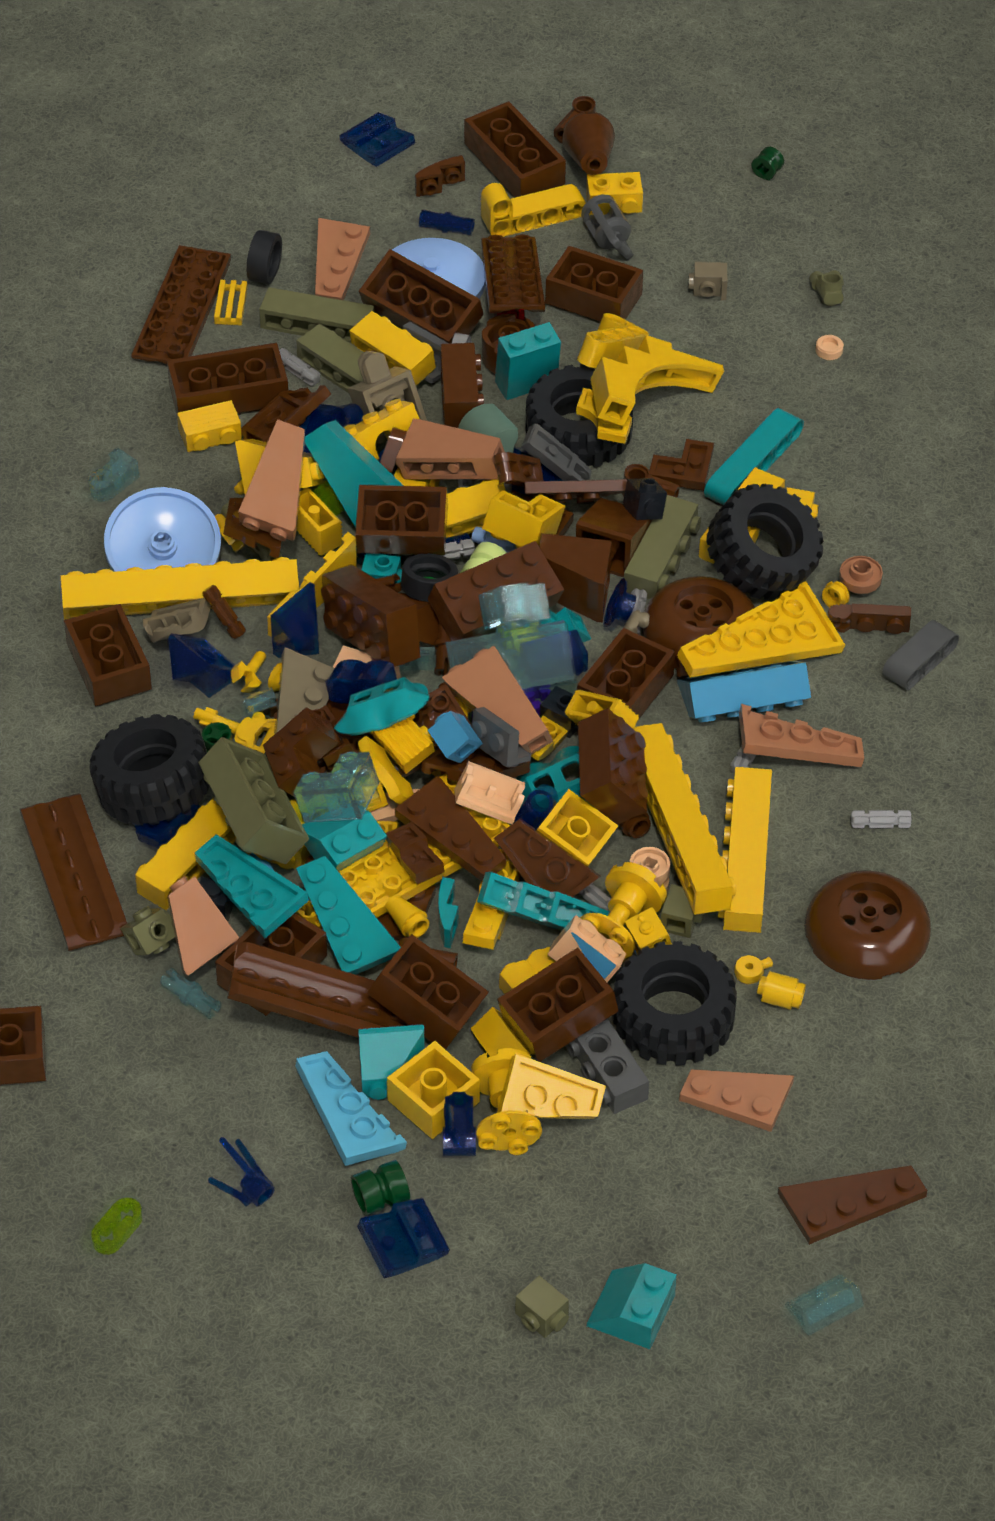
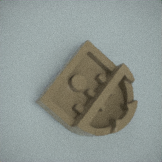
[143,598,211,643]

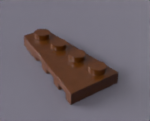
[395,775,506,882]
[778,1165,928,1245]

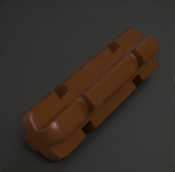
[202,585,246,639]

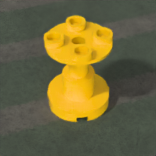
[580,862,667,963]
[471,1048,542,1155]

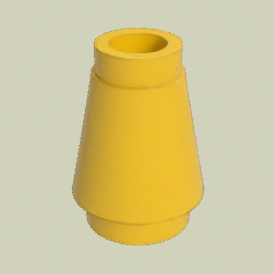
[385,895,430,938]

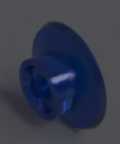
[603,578,636,627]

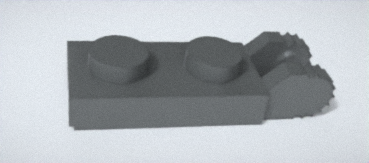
[521,423,592,481]

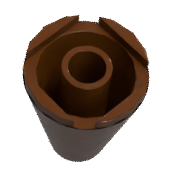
[562,112,615,175]

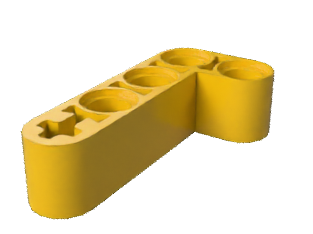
[481,183,586,237]
[577,313,649,369]

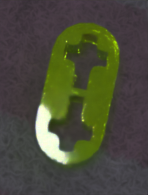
[91,1198,142,1255]

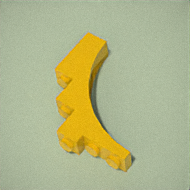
[591,335,724,426]

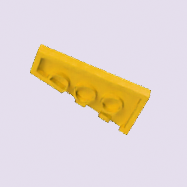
[267,532,356,641]

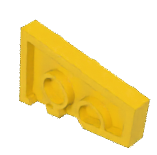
[497,1054,606,1119]

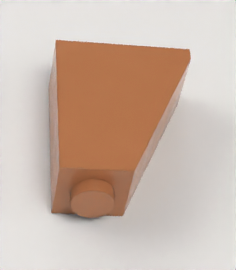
[167,876,239,977]

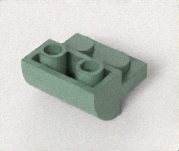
[458,404,518,453]

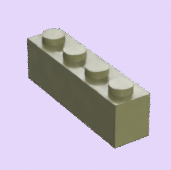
[259,287,375,343]
[296,323,364,393]
[623,495,701,600]

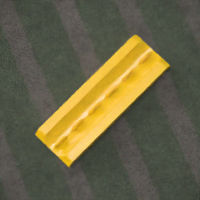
[339,807,510,918]

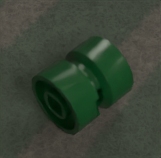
[351,1160,410,1216]

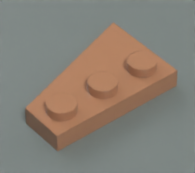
[679,1069,794,1132]

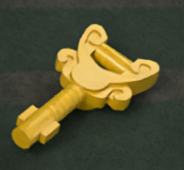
[193,707,276,759]

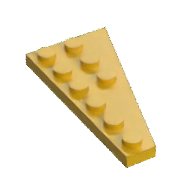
[677,581,845,678]

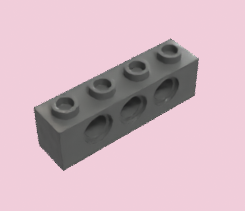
[566,1018,649,1114]

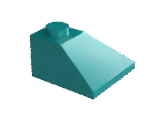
[358,1025,425,1100]

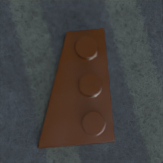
[494,818,601,897]

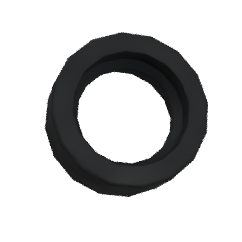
[246,230,282,285]
[401,553,458,602]

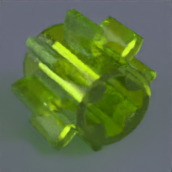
[313,481,344,516]

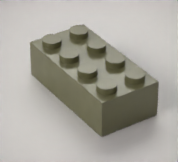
[198,737,309,864]

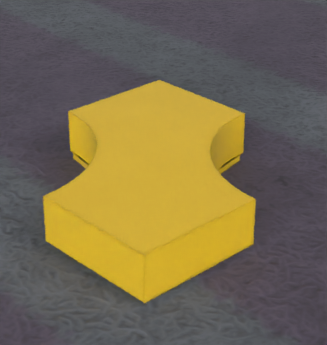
[576,388,632,444]
[358,736,414,805]

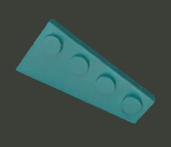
[195,834,309,938]
[296,856,401,975]

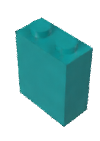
[495,322,561,400]

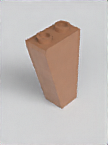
[238,419,305,541]
[396,419,505,479]
[442,646,553,755]

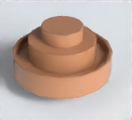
[839,556,883,594]

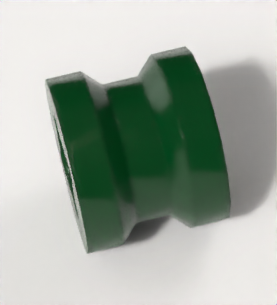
[751,146,784,180]
[201,722,232,752]

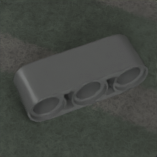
[882,620,959,690]

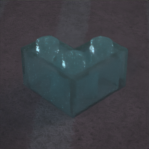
[479,582,551,634]
[293,752,379,823]

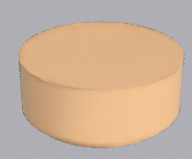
[815,335,844,360]

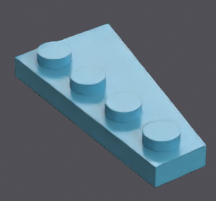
[295,1051,407,1166]

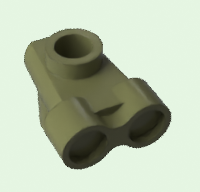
[809,270,844,306]

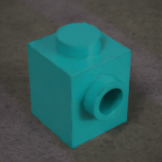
[361,553,402,584]

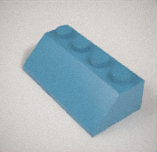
[677,660,811,722]

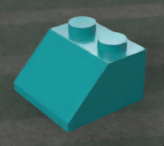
[302,800,387,872]
[587,1263,677,1349]

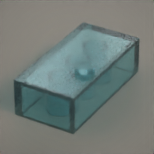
[446,620,578,693]

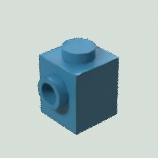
[428,711,483,763]

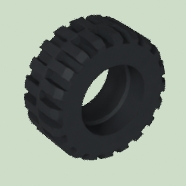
[525,365,633,468]
[706,484,824,600]
[89,714,210,826]
[613,941,737,1066]

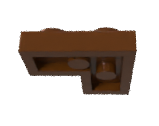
[649,439,714,491]

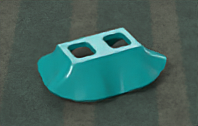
[334,677,430,736]
[517,746,594,827]

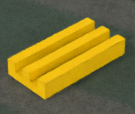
[214,280,248,325]

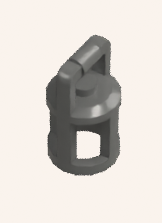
[581,194,634,260]

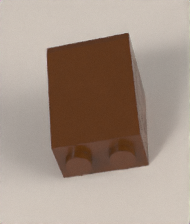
[576,498,652,577]
[538,533,612,623]

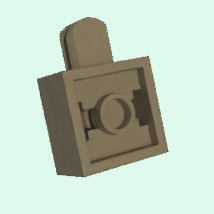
[348,351,427,444]

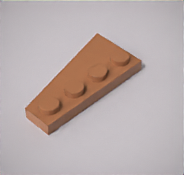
[315,218,370,300]
[739,704,864,767]

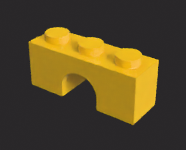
[343,399,419,460]

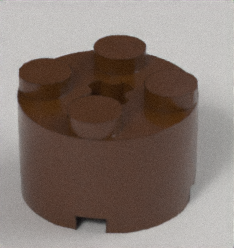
[482,314,535,376]

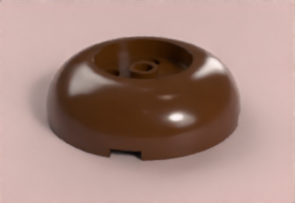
[642,576,755,669]
[804,870,931,980]

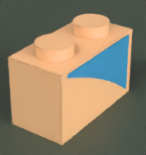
[547,915,626,982]

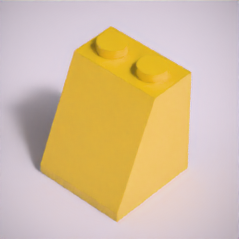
[235,439,326,495]

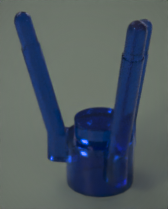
[208,1137,275,1207]

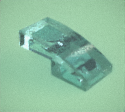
[242,687,277,715]

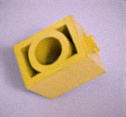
[624,907,672,956]

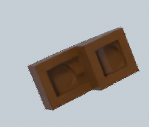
[385,822,445,884]

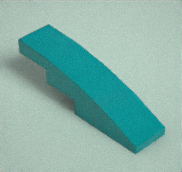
[477,872,610,931]

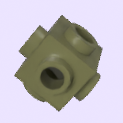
[120,906,175,955]

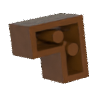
[263,707,339,802]

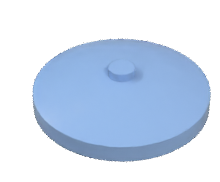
[392,238,486,299]
[104,487,221,572]

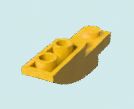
[463,848,520,950]

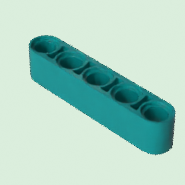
[704,408,804,505]

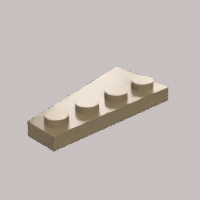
[274,647,340,735]

